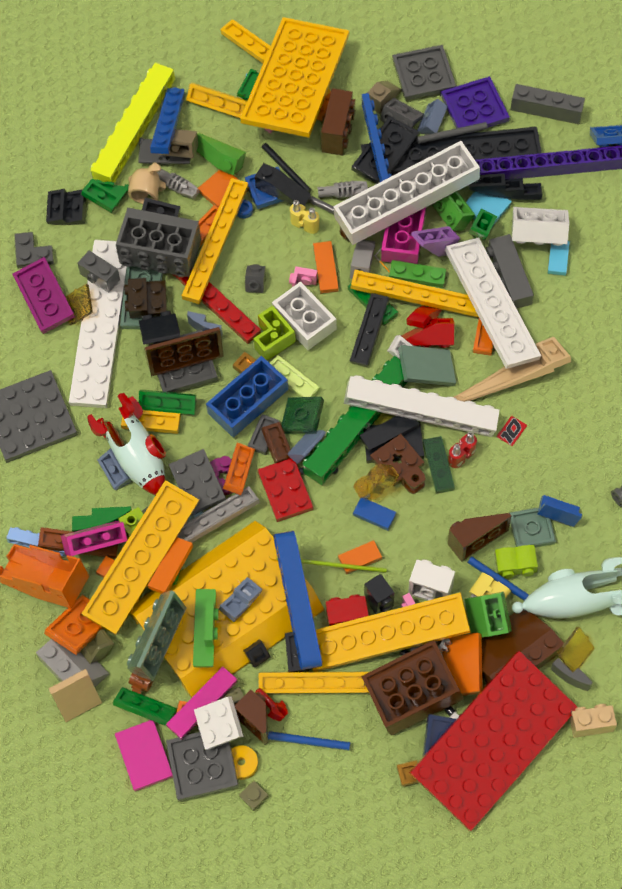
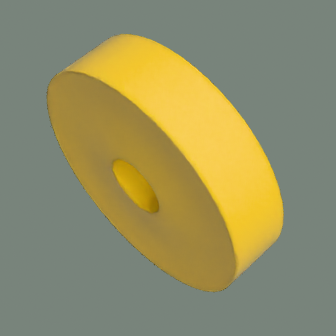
[232,745,258,780]

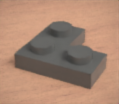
[15,232,54,269]

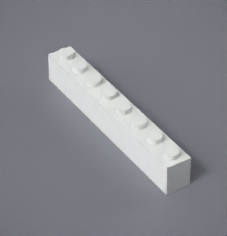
[343,376,499,437]

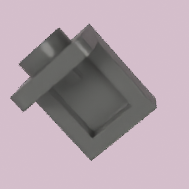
[245,264,265,293]

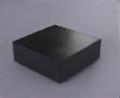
[243,639,271,668]

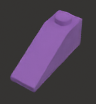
[411,226,460,257]

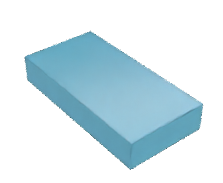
[548,241,570,276]

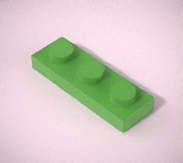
[389,260,446,288]

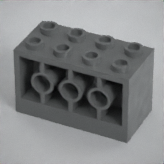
[116,207,201,277]

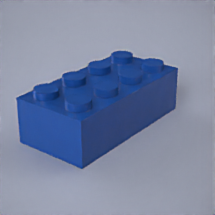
[206,356,288,438]

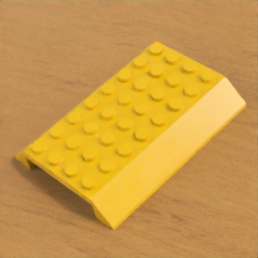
[130,521,324,698]

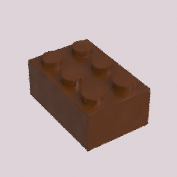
[321,88,356,156]

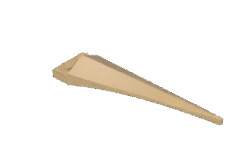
[454,337,571,402]

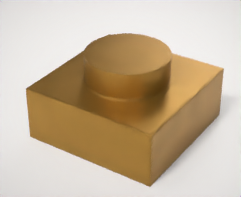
[233,352,256,373]
[397,760,419,787]

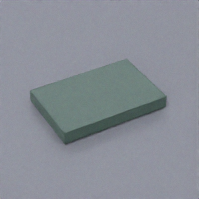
[398,345,456,386]

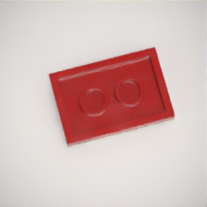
[257,458,313,522]

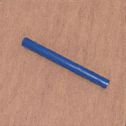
[467,556,529,601]
[268,731,350,750]

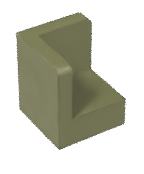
[80,629,114,664]

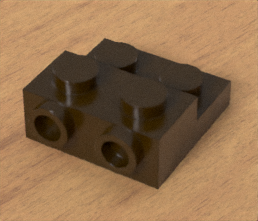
[124,278,167,319]

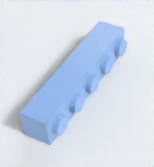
[7,527,67,557]

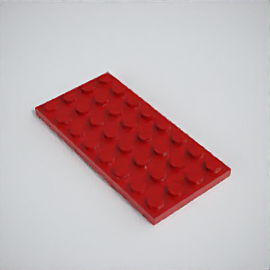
[409,651,578,831]

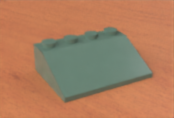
[127,590,186,681]

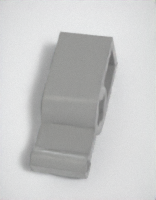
[350,240,375,279]

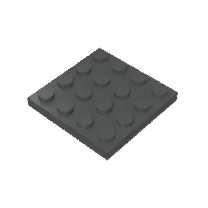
[0,370,78,463]

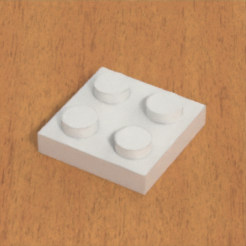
[194,697,243,750]

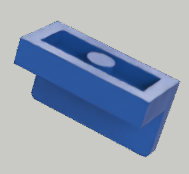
[537,495,582,527]

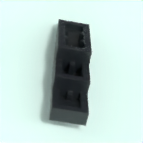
[469,173,542,200]

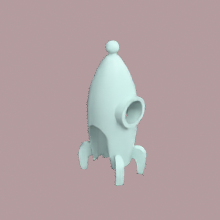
[512,557,622,619]

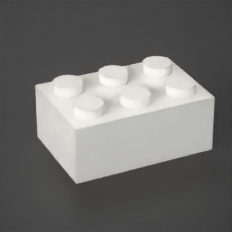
[512,207,569,246]
[272,281,337,350]

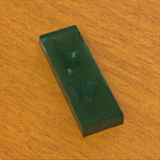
[423,436,455,494]

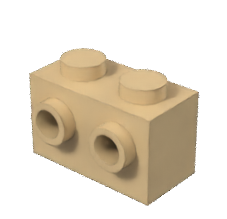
[569,704,617,738]

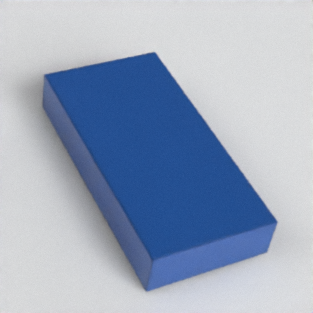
[353,497,396,531]

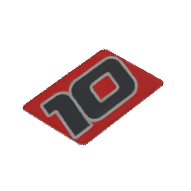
[497,416,527,446]

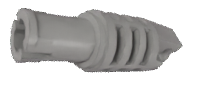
[157,169,200,199]
[318,181,368,199]

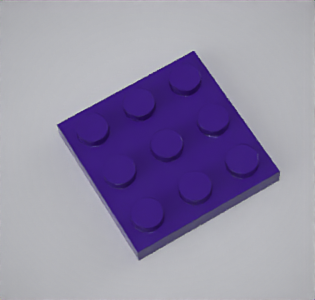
[441,76,510,133]

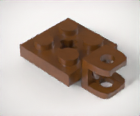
[370,434,426,494]

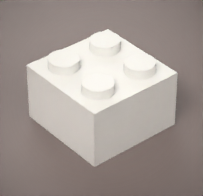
[408,560,455,601]

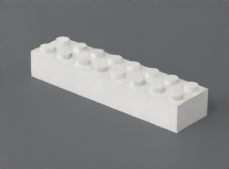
[333,141,480,245]

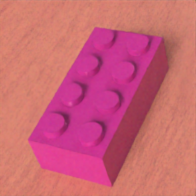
[381,207,427,264]

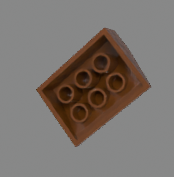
[144,327,224,377]
[482,610,565,684]
[361,640,464,736]

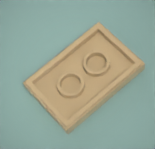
[49,669,102,722]

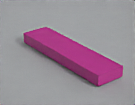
[166,666,238,740]

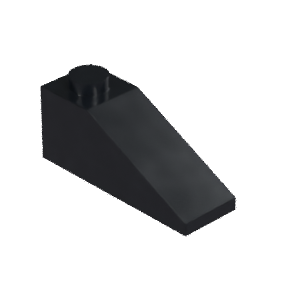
[255,163,311,206]

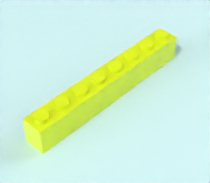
[90,63,175,184]

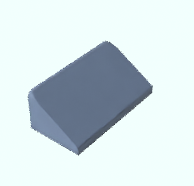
[417,99,447,134]
[288,430,326,464]
[97,448,133,490]

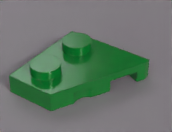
[81,179,129,213]

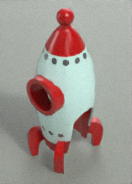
[87,393,166,496]

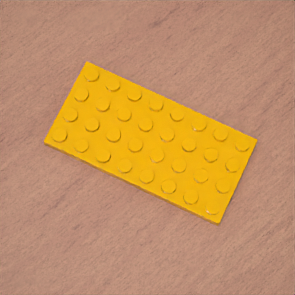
[240,17,349,138]

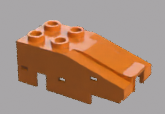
[0,544,90,608]

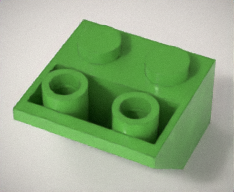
[464,591,512,637]

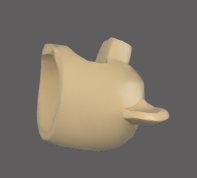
[128,163,166,204]

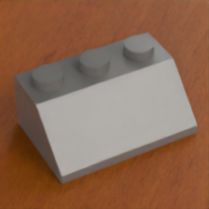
[36,639,109,687]

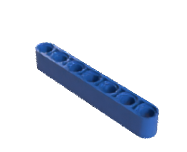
[274,531,322,670]

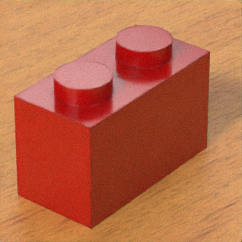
[325,594,369,626]

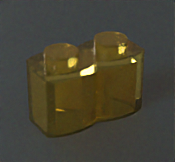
[353,464,399,500]

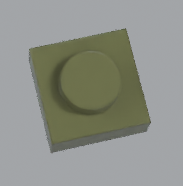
[239,781,268,811]

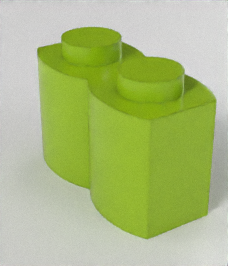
[495,545,538,579]

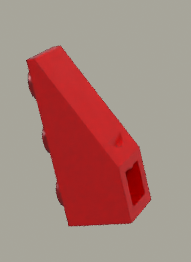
[401,318,454,348]

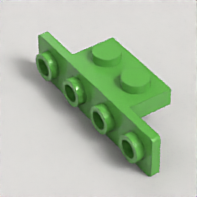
[193,589,219,668]

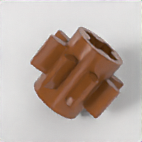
[129,673,153,694]

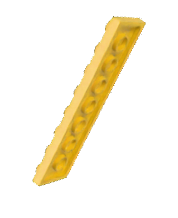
[82,480,199,635]
[312,593,471,672]

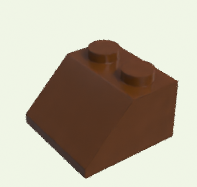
[235,689,268,745]

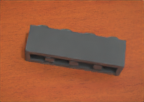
[510,84,585,124]
[486,234,534,309]

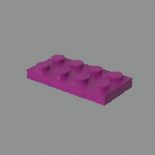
[12,257,76,334]

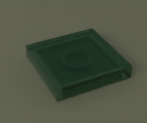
[281,397,324,434]

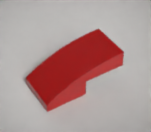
[406,306,441,328]

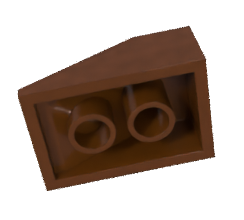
[448,513,512,562]

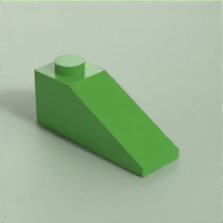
[196,133,246,175]

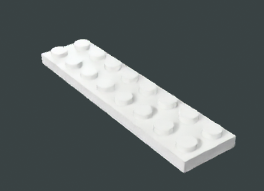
[445,238,541,369]

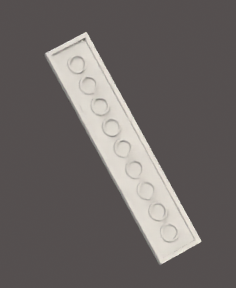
[69,240,127,408]

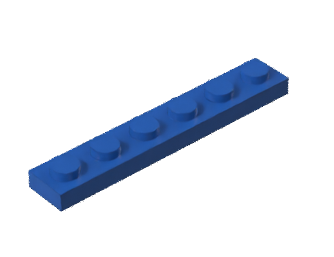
[150,88,185,154]
[362,93,391,182]

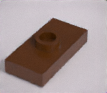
[261,422,291,463]

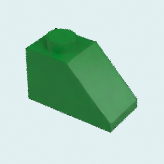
[468,208,497,242]

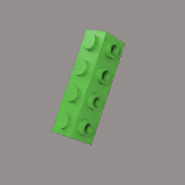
[432,191,475,231]

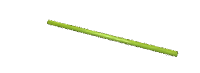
[276,558,387,572]

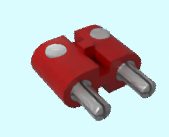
[448,432,477,468]

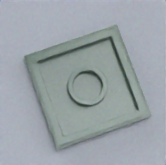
[510,507,556,548]

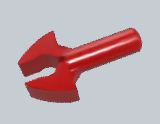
[255,688,288,722]

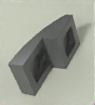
[551,658,593,691]

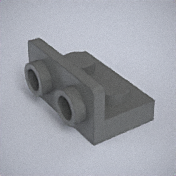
[380,98,424,128]

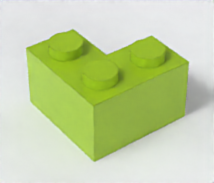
[253,305,296,361]

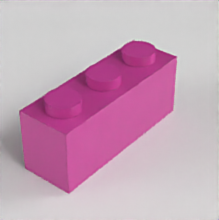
[61,521,127,556]

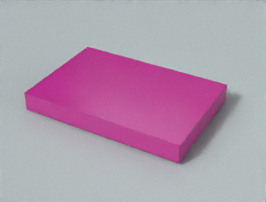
[114,720,173,792]

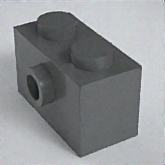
[77,250,120,293]

